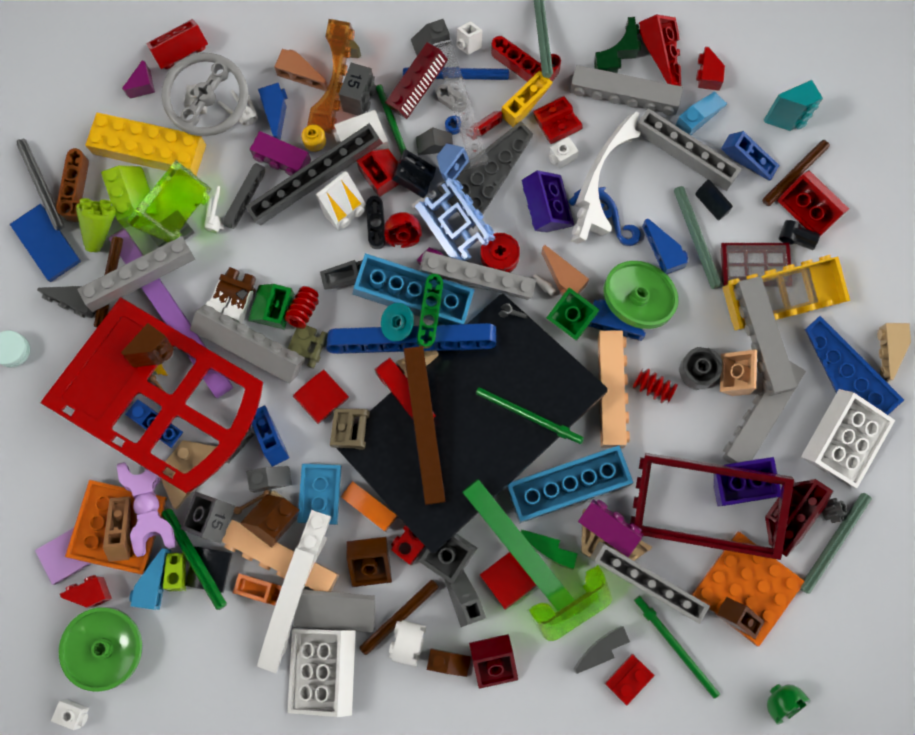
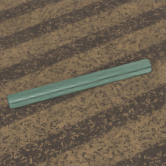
[534,0,553,78]
[674,186,721,289]
[800,493,872,594]

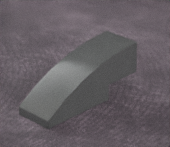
[320,260,363,290]
[574,626,630,674]

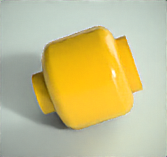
[301,124,326,152]

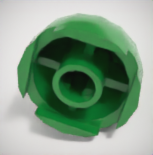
[767,684,810,725]

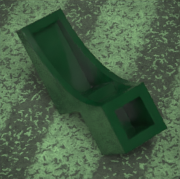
[594,17,641,73]

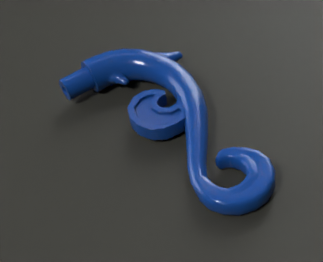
[568,187,641,246]

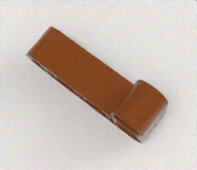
[56,148,89,223]

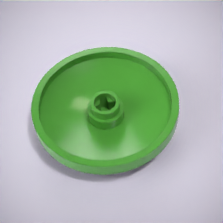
[603,261,678,329]
[59,607,142,692]

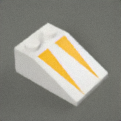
[316,171,366,231]

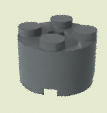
[679,347,722,390]

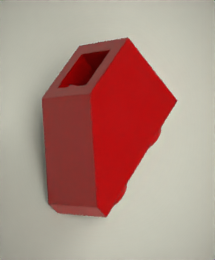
[696,47,725,91]
[60,575,112,608]

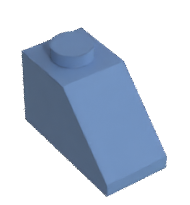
[437,143,470,183]

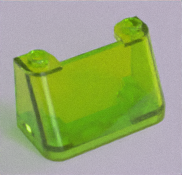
[126,160,212,243]
[527,565,612,641]

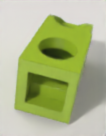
[163,553,187,591]

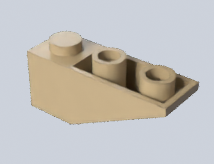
[877,323,911,383]

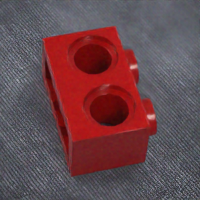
[391,525,425,565]

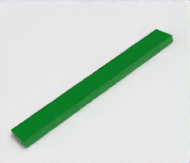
[462,479,578,617]

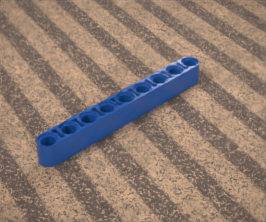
[326,323,496,354]

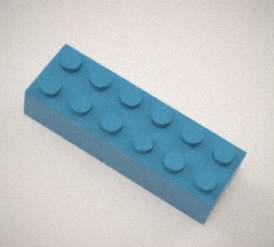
[352,253,475,325]
[507,445,633,524]

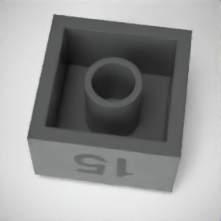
[339,62,376,116]
[180,491,235,544]

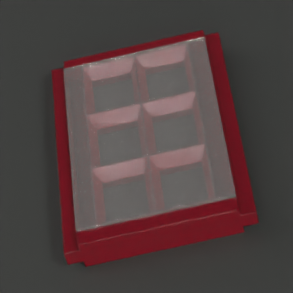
[721,243,792,287]

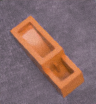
[340,481,398,532]
[232,573,282,606]

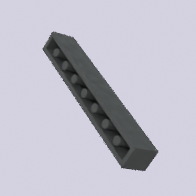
[245,123,383,225]

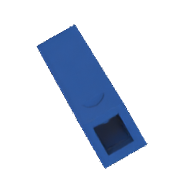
[125,399,184,448]

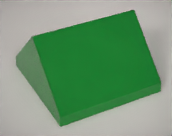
[546,287,600,341]

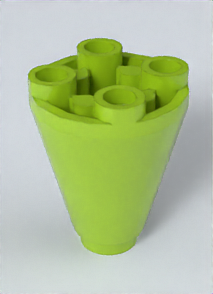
[76,198,116,252]

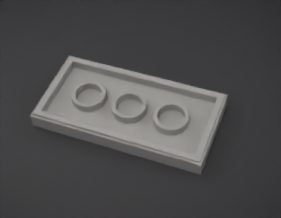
[294,590,375,633]

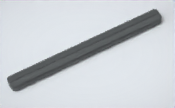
[17,138,64,230]

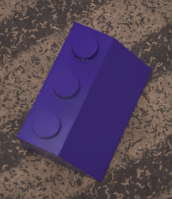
[521,170,575,233]
[714,457,781,507]

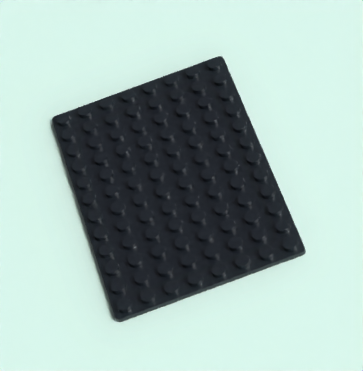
[336,294,608,553]

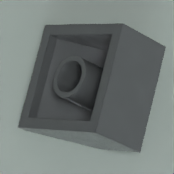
[419,534,477,584]

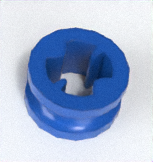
[445,116,461,135]

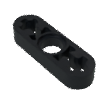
[366,196,386,249]

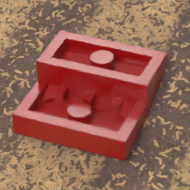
[533,96,583,144]
[293,369,349,424]
[480,552,537,610]

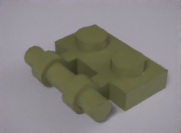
[287,325,328,369]

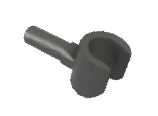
[499,303,527,319]

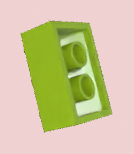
[101,165,159,228]

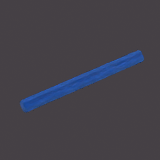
[403,67,509,80]

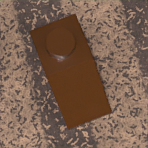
[717,597,765,639]
[427,648,471,677]

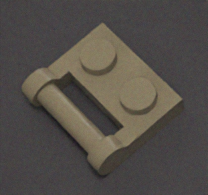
[330,409,370,450]

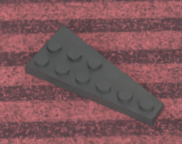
[437,121,533,229]

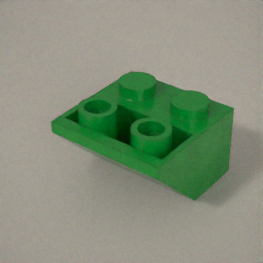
[248,284,295,330]

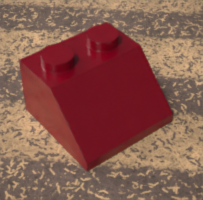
[469,634,518,689]

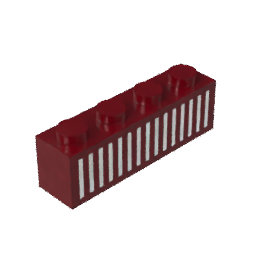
[385,42,448,119]

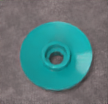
[381,303,414,341]

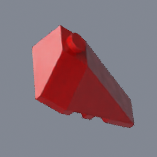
[639,14,681,86]

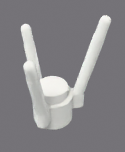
[218,90,258,126]
[204,186,225,233]

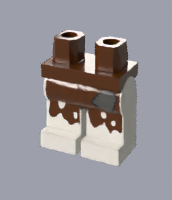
[206,267,256,324]

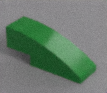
[520,529,578,570]

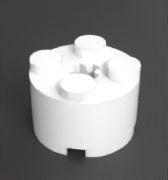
[389,620,426,667]

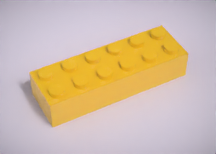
[85,112,206,177]

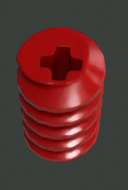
[285,286,319,329]
[633,368,678,404]

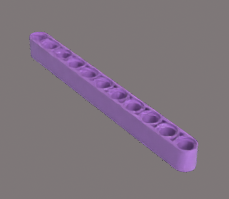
[108,227,234,399]

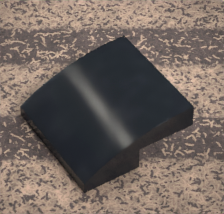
[392,149,436,199]
[185,546,232,593]

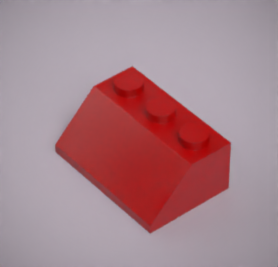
[146,19,208,69]
[777,170,849,236]

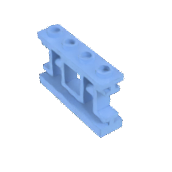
[415,178,496,262]

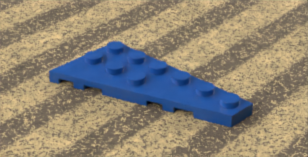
[804,316,904,415]

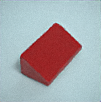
[466,111,502,141]

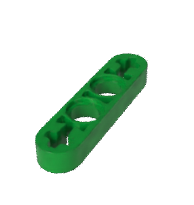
[417,274,443,349]

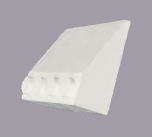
[801,389,895,489]
[287,629,356,717]

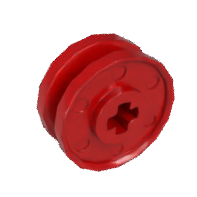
[481,233,520,273]

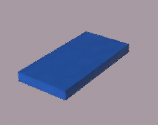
[9,204,81,282]

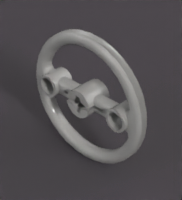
[161,52,248,136]

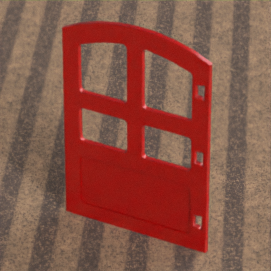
[40,297,264,494]

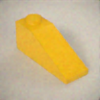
[501,71,553,127]

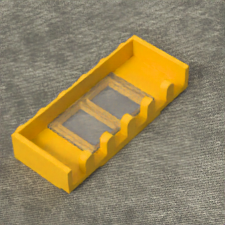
[722,255,850,331]

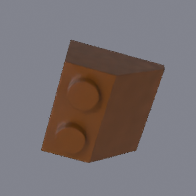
[121,323,174,367]
[241,494,299,548]
[346,537,392,587]

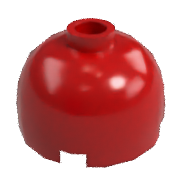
[384,212,422,248]

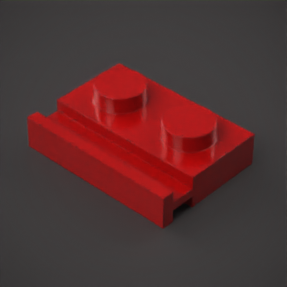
[604,654,655,706]

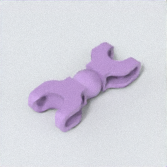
[117,455,176,557]

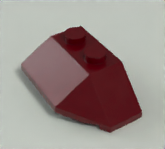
[765,479,833,557]

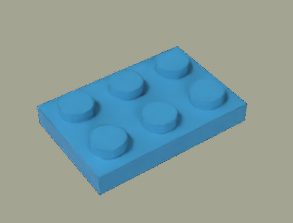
[297,464,342,525]

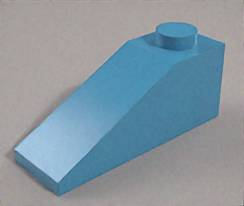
[675,92,727,135]
[129,548,171,610]

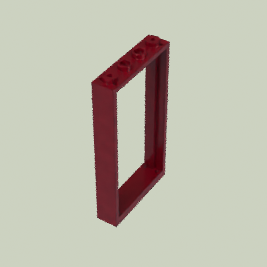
[630,453,794,560]

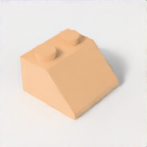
[720,350,757,396]

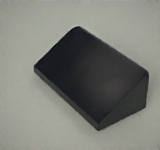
[695,179,733,221]

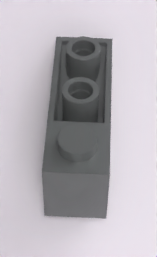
[37,286,97,318]
[444,570,486,627]

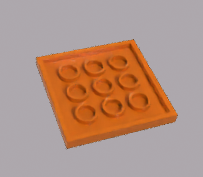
[65,480,167,575]
[691,531,804,647]

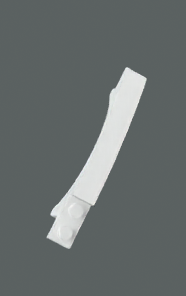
[571,112,641,244]
[257,510,331,673]

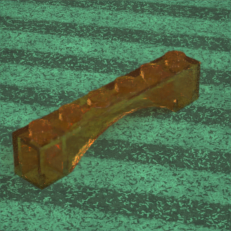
[307,19,355,134]

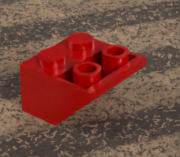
[356,149,399,197]

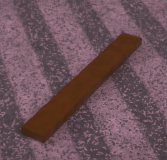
[404,346,446,505]

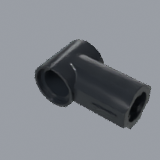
[778,220,820,250]

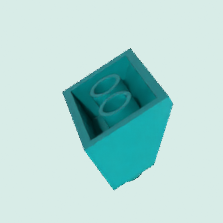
[764,80,823,131]

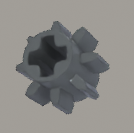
[822,498,847,523]

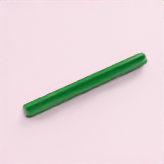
[162,508,227,610]

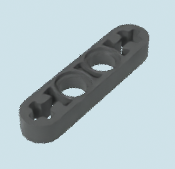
[223,163,266,229]

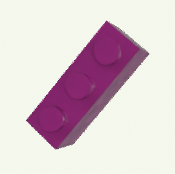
[249,131,311,176]
[578,499,643,557]

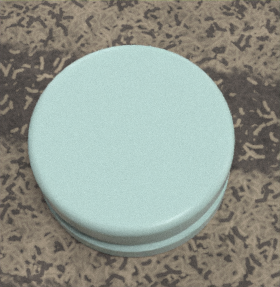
[0,330,30,368]

